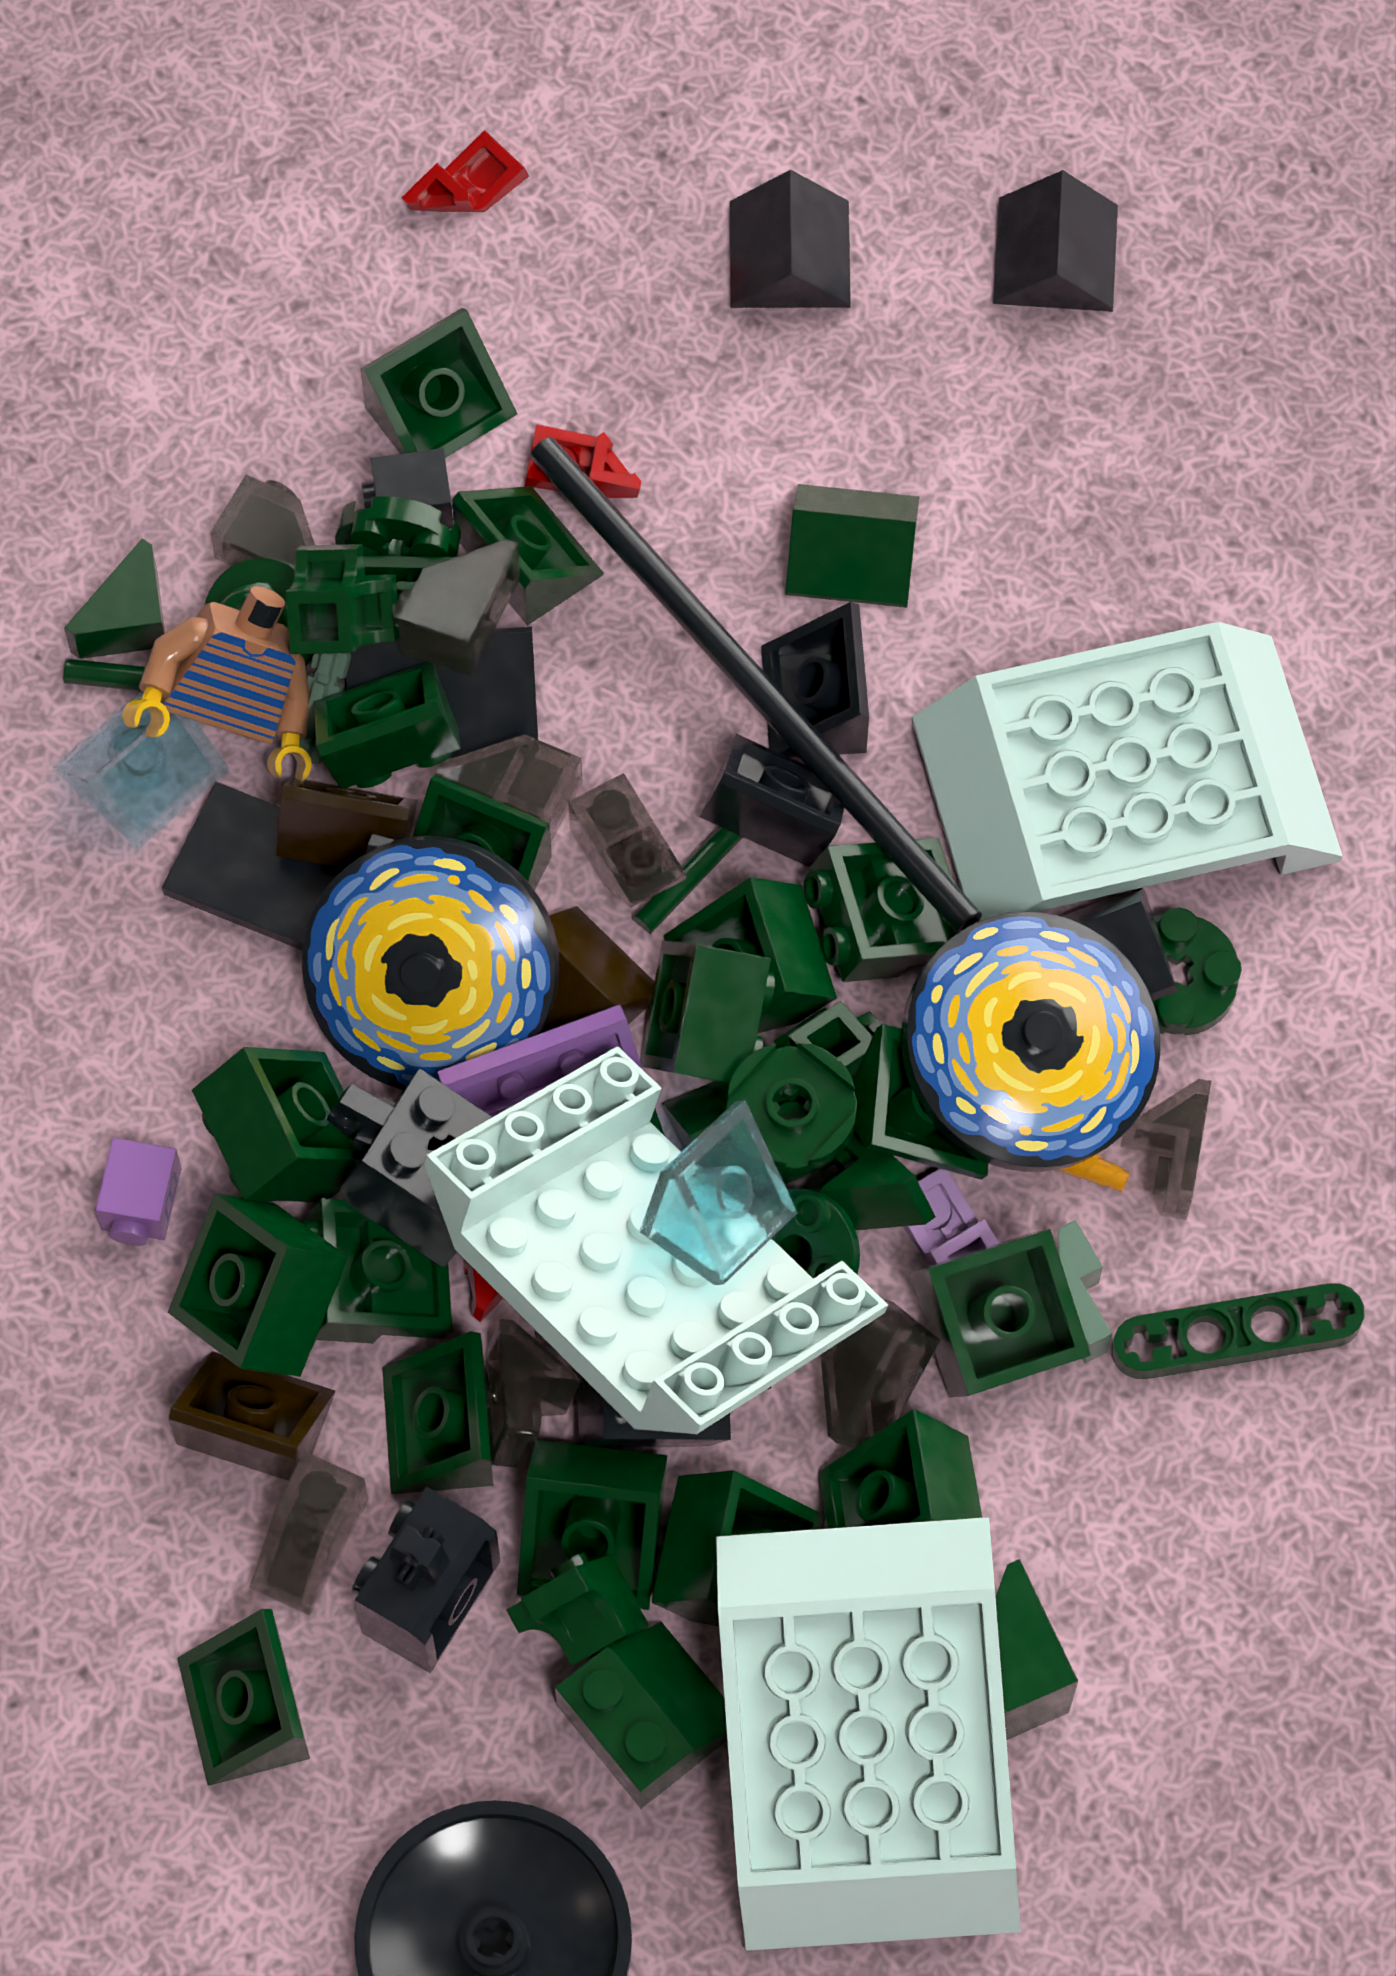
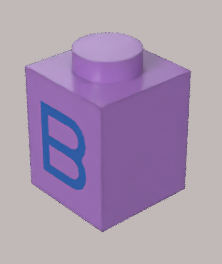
[95,1138,182,1246]

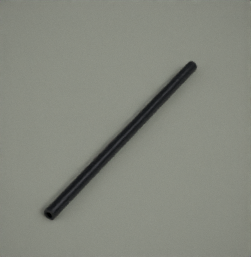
[530,437,982,934]

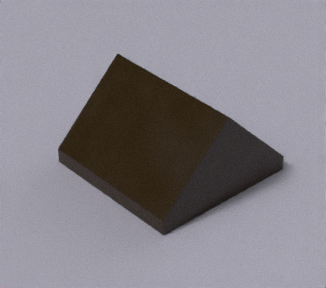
[276,777,418,868]
[540,906,654,1034]
[169,1351,335,1485]

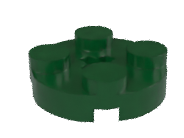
[335,496,461,557]
[1153,907,1242,1035]
[726,1043,857,1178]

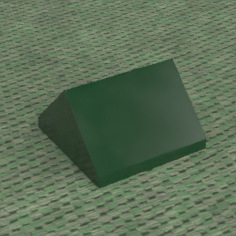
[360,308,518,458]
[785,484,920,608]
[452,486,604,626]
[412,775,552,890]
[853,1024,988,1180]
[382,1331,494,1494]
[177,1609,310,1786]

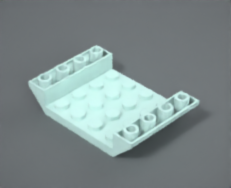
[912,622,1343,921]
[424,1046,888,1434]
[716,1517,1021,1951]

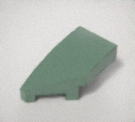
[1057,1220,1112,1363]

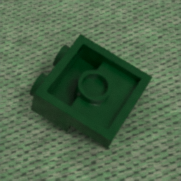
[804,838,957,982]
[300,1198,452,1344]

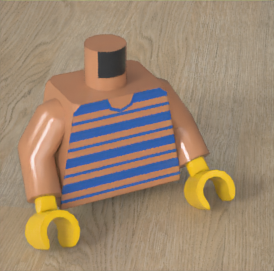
[122,586,312,781]

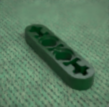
[1112,1283,1365,1379]

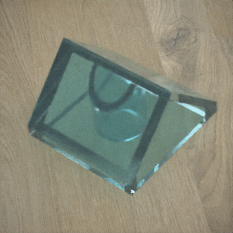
[52,691,230,850]
[639,1100,797,1285]

